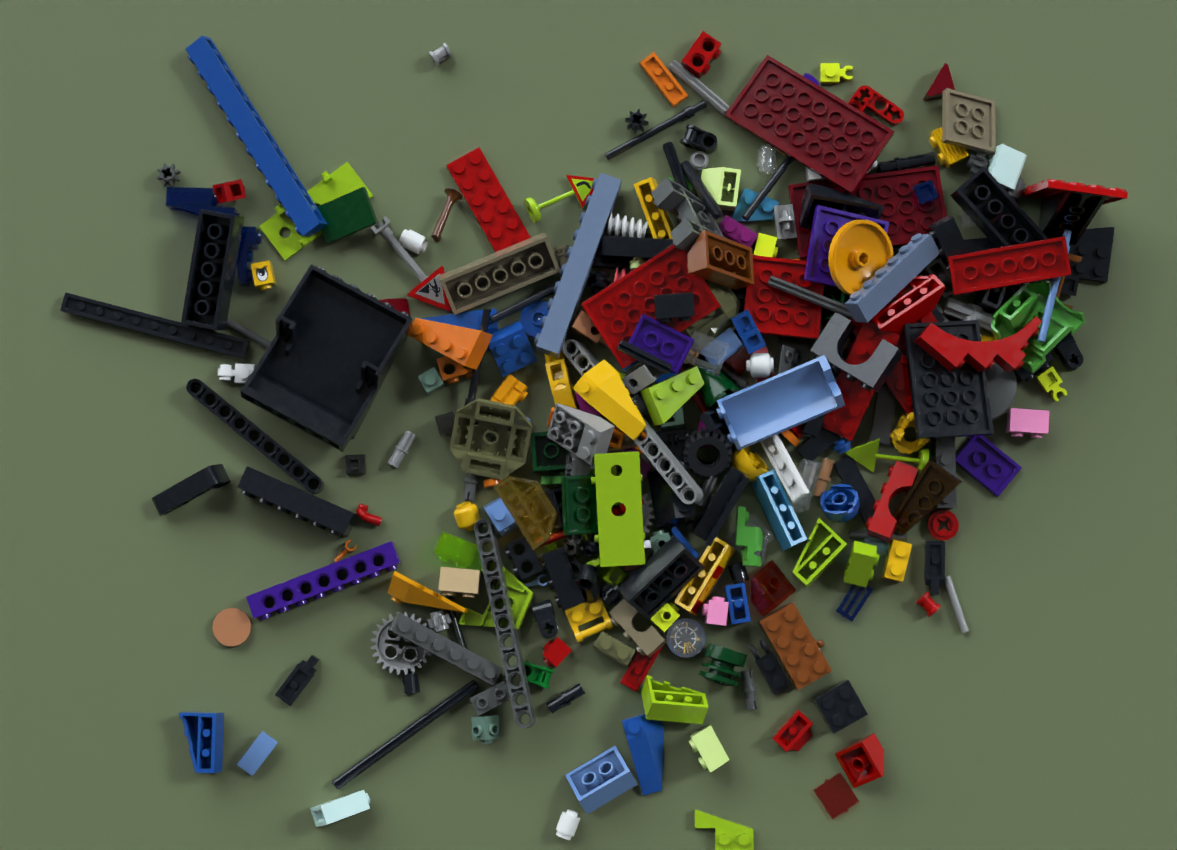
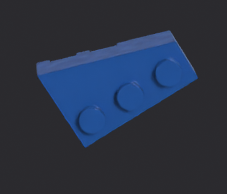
[179,712,224,773]

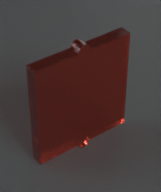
[814,772,859,819]

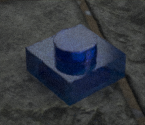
[913,180,939,205]

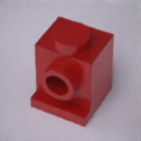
[212,179,246,204]

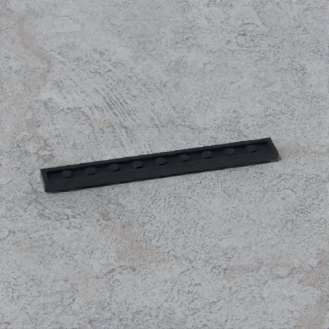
[60,292,250,360]

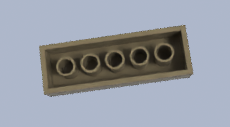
[438,233,560,315]

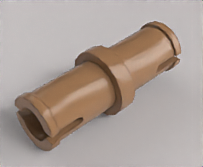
[812,458,835,497]

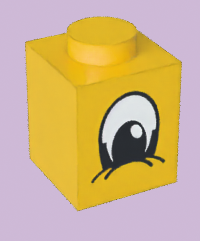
[251,260,276,291]

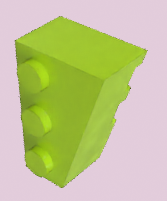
[792,518,847,589]

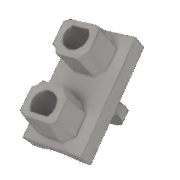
[773,204,797,240]

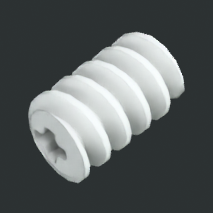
[607,212,648,238]

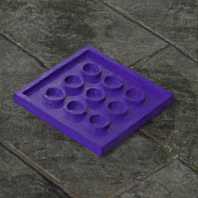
[804,205,889,289]

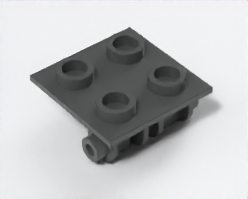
[778,345,802,374]

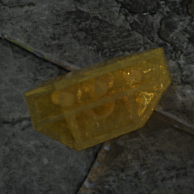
[494,476,558,550]

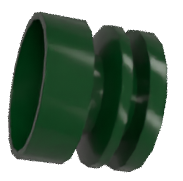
[699,643,747,687]

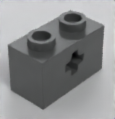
[469,680,510,716]

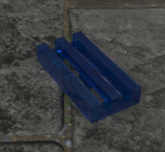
[836,584,873,622]

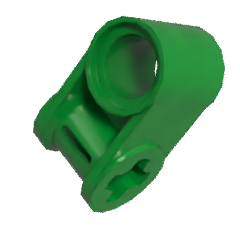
[518,662,555,689]

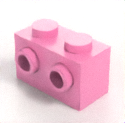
[1006,408,1049,439]
[702,597,729,626]

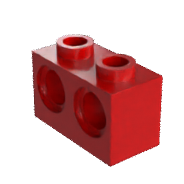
[681,31,722,78]

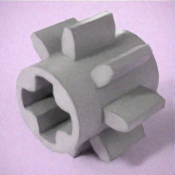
[427,610,452,632]

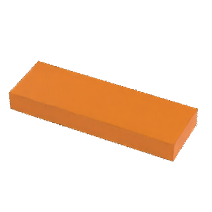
[639,52,688,108]

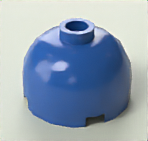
[820,484,860,523]

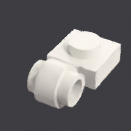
[217,363,255,384]

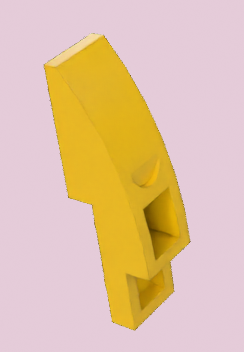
[544,349,578,410]

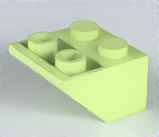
[698,167,741,212]
[688,724,729,772]

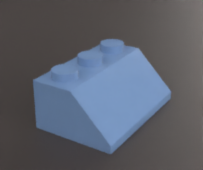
[565,745,638,814]

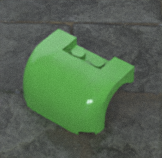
[991,279,1086,373]

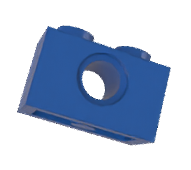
[724,583,751,624]

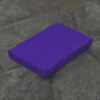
[628,314,695,375]
[955,435,1022,497]

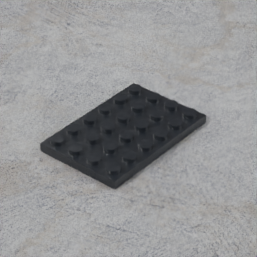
[903,320,994,439]

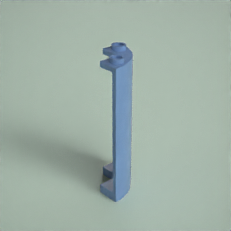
[716,355,845,451]

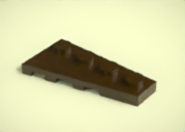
[893,460,962,535]

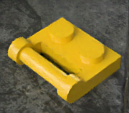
[565,598,614,643]

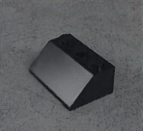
[648,462,695,529]

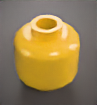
[453,501,481,531]

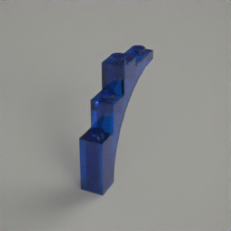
[166,187,262,286]

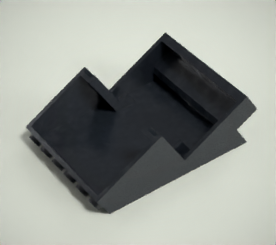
[241,264,413,452]

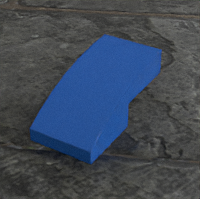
[731,309,766,354]

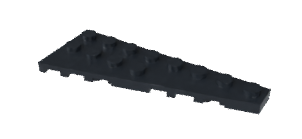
[964,227,1115,283]

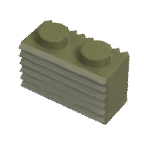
[593,631,635,667]

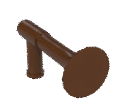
[431,188,463,242]

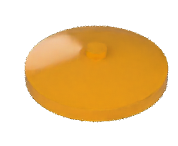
[828,220,894,296]

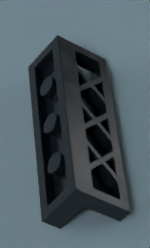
[693,466,750,546]

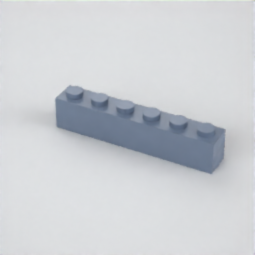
[845,233,940,323]

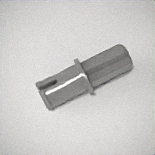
[387,431,416,468]

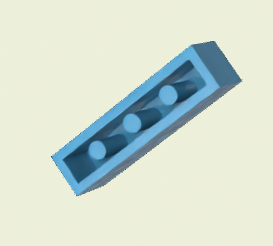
[750,469,807,551]

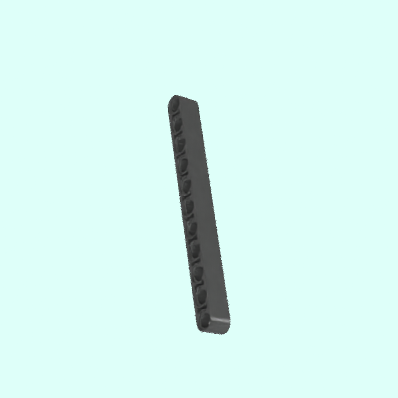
[474,519,536,728]

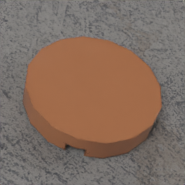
[212,608,252,647]

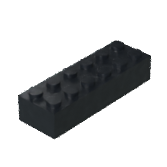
[950,166,1049,248]
[181,209,245,330]
[238,466,358,537]

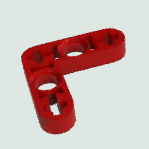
[848,85,904,126]

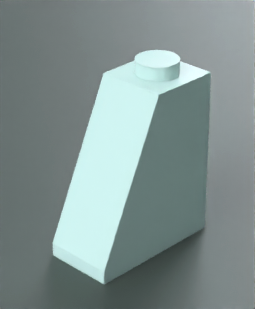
[310,790,370,827]

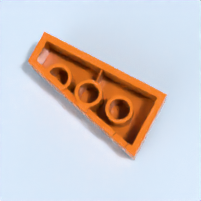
[408,318,493,370]

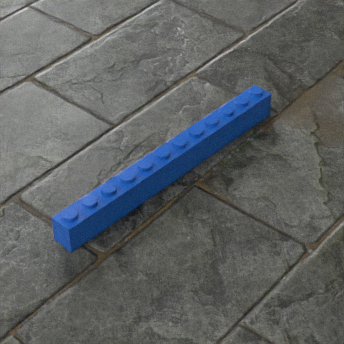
[185,35,327,237]

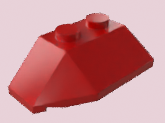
[871,274,946,331]

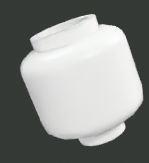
[746,353,774,378]

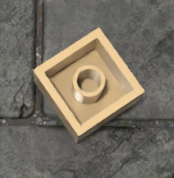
[438,567,482,598]

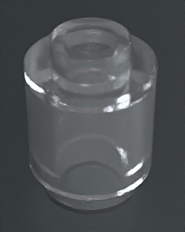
[757,145,776,174]

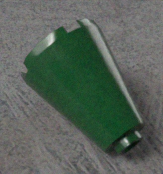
[692,359,740,411]

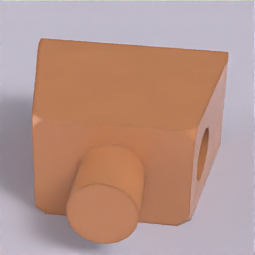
[569,310,608,346]

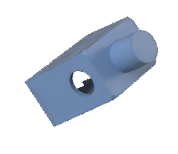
[483,496,519,538]

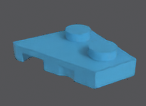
[732,188,780,222]

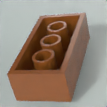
[758,602,832,690]

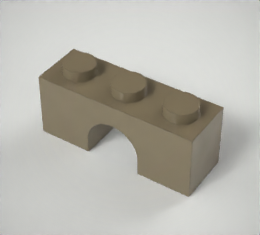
[609,598,667,657]

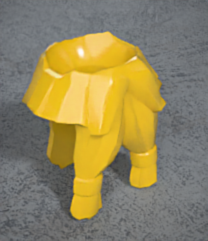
[890,412,930,454]

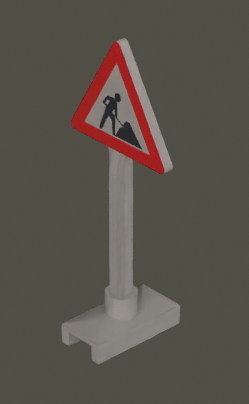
[371,216,451,311]

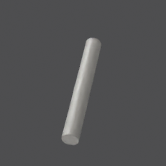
[944,576,969,633]

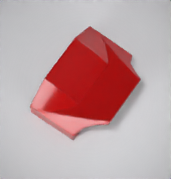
[772,710,813,752]

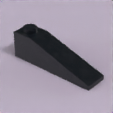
[800,183,884,229]

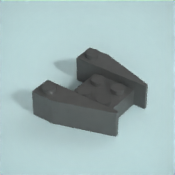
[651,178,725,252]

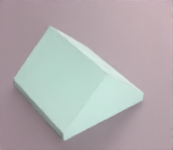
[986,144,1027,191]

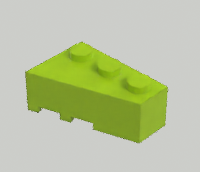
[640,366,704,426]
[641,675,709,724]

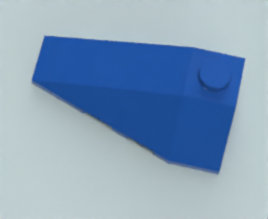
[421,309,499,351]
[621,713,664,796]

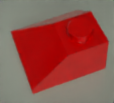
[835,733,884,788]

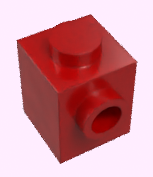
[542,637,572,667]

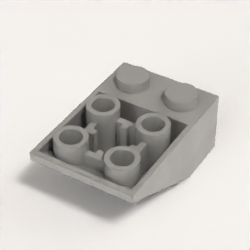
[547,403,615,465]

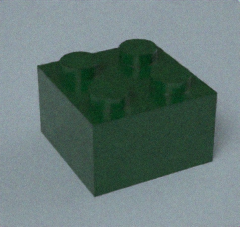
[531,431,570,473]

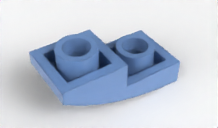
[237,731,278,776]

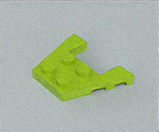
[458,561,534,629]
[694,810,754,850]

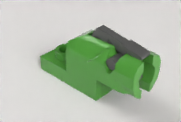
[735,506,768,567]

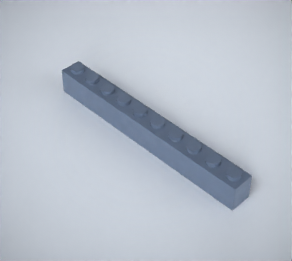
[534,173,622,358]

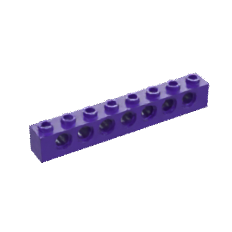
[246,541,401,621]

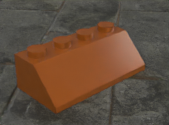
[687,230,754,290]

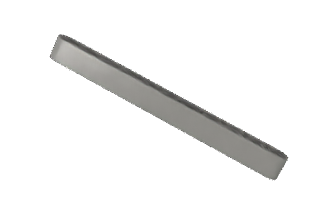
[562,339,703,504]

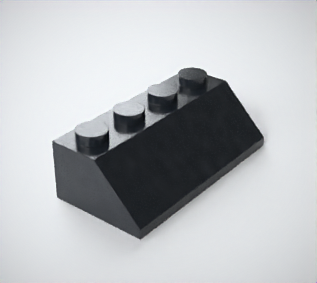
[618,536,705,620]

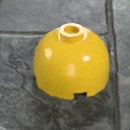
[731,446,769,482]

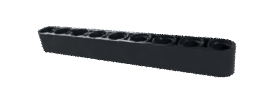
[186,379,324,494]

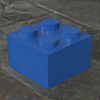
[488,321,538,377]

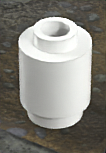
[399,229,428,254]
[556,809,581,840]

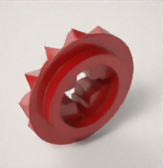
[928,510,959,540]

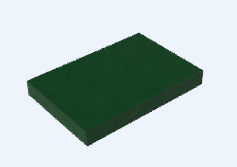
[317,187,378,244]
[561,474,598,535]

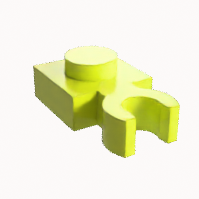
[820,63,853,84]
[1035,366,1067,402]

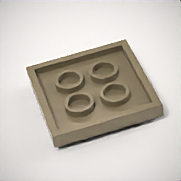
[942,88,996,155]

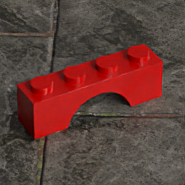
[865,461,919,543]

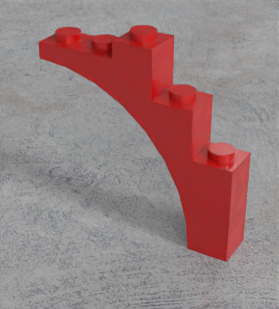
[914,317,1042,373]

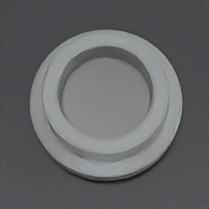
[690,151,709,170]

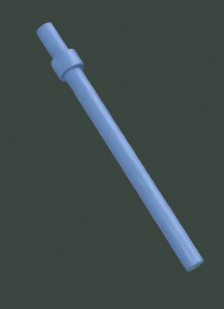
[1037,230,1072,342]

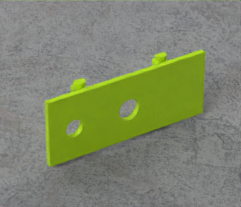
[259,162,373,261]
[591,451,645,567]

